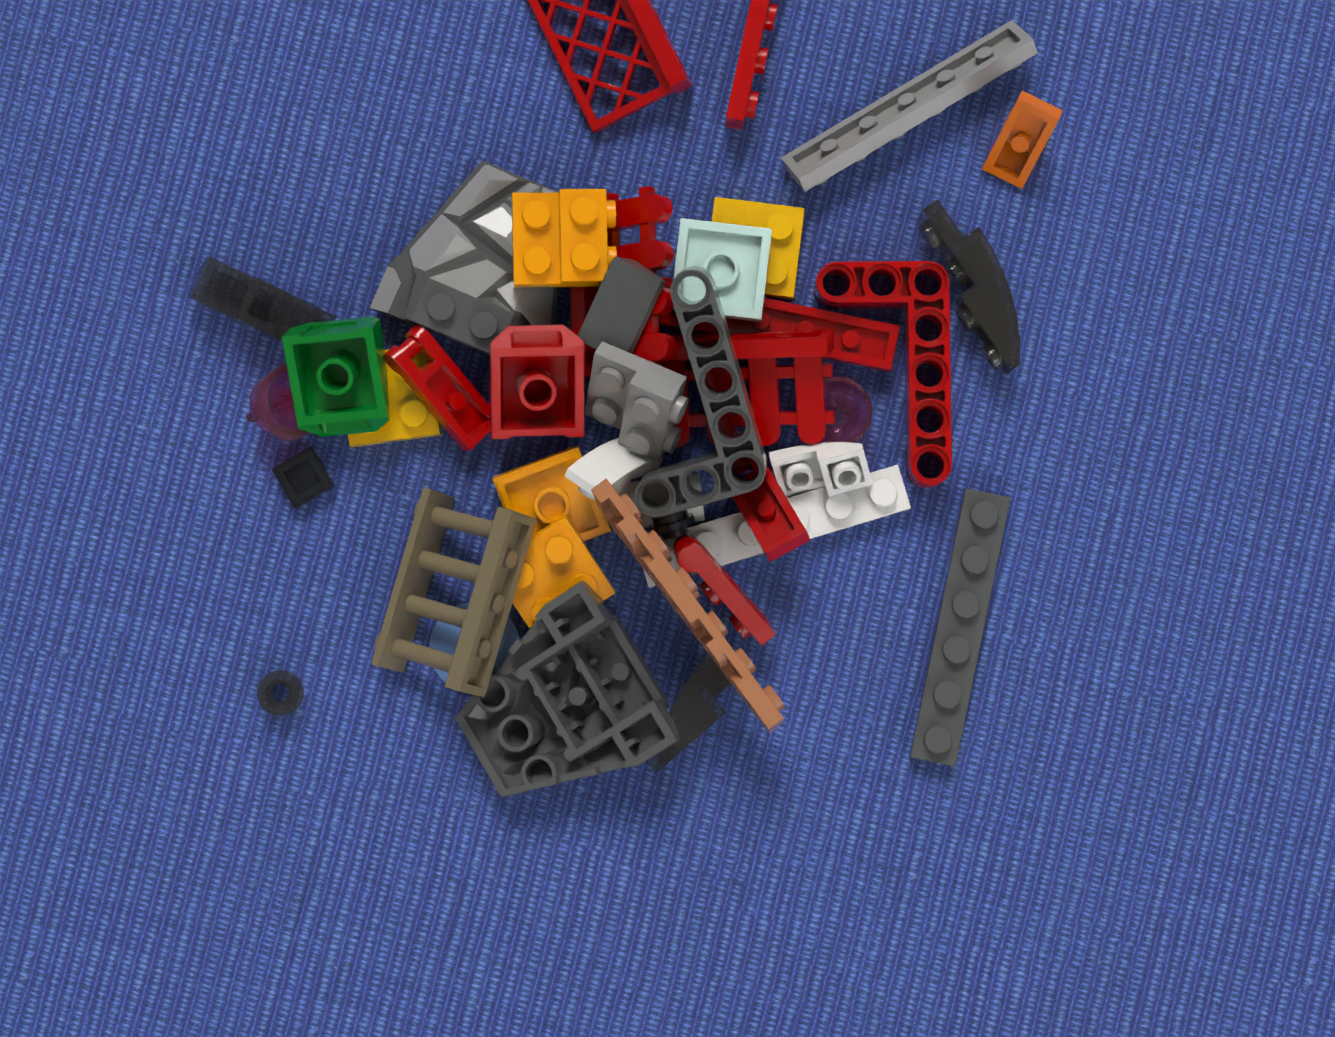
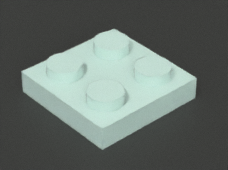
[671,218,772,322]

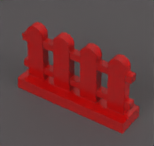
[570,186,677,380]
[660,330,836,448]

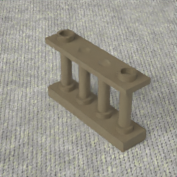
[371,487,537,698]

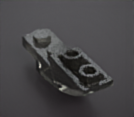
[918,199,1020,376]

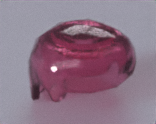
[821,376,874,443]

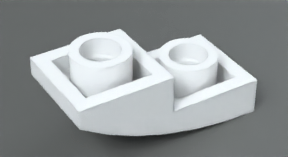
[564,438,663,500]
[769,442,873,497]

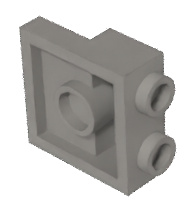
[584,341,689,461]

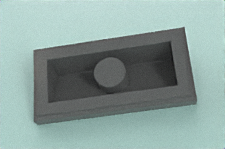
[577,257,666,354]

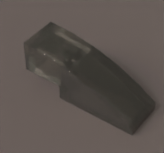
[186,256,336,343]
[650,648,733,773]

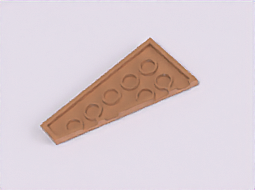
[591,478,786,734]

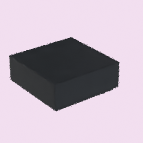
[272,446,336,509]

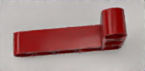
[814,261,952,489]

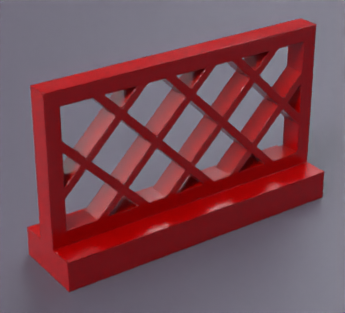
[528,0,693,134]

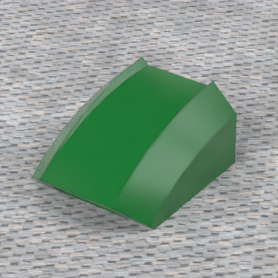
[282,316,389,437]

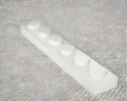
[643,465,911,588]

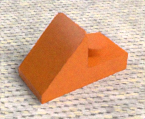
[982,91,1063,189]

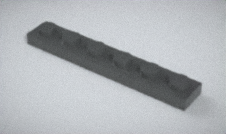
[909,488,1011,767]

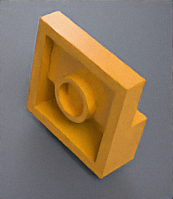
[511,189,617,287]

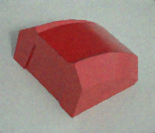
[489,325,584,439]

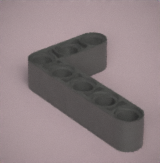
[634,266,768,517]

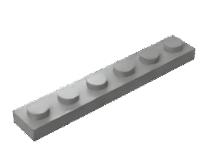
[781,20,1038,192]

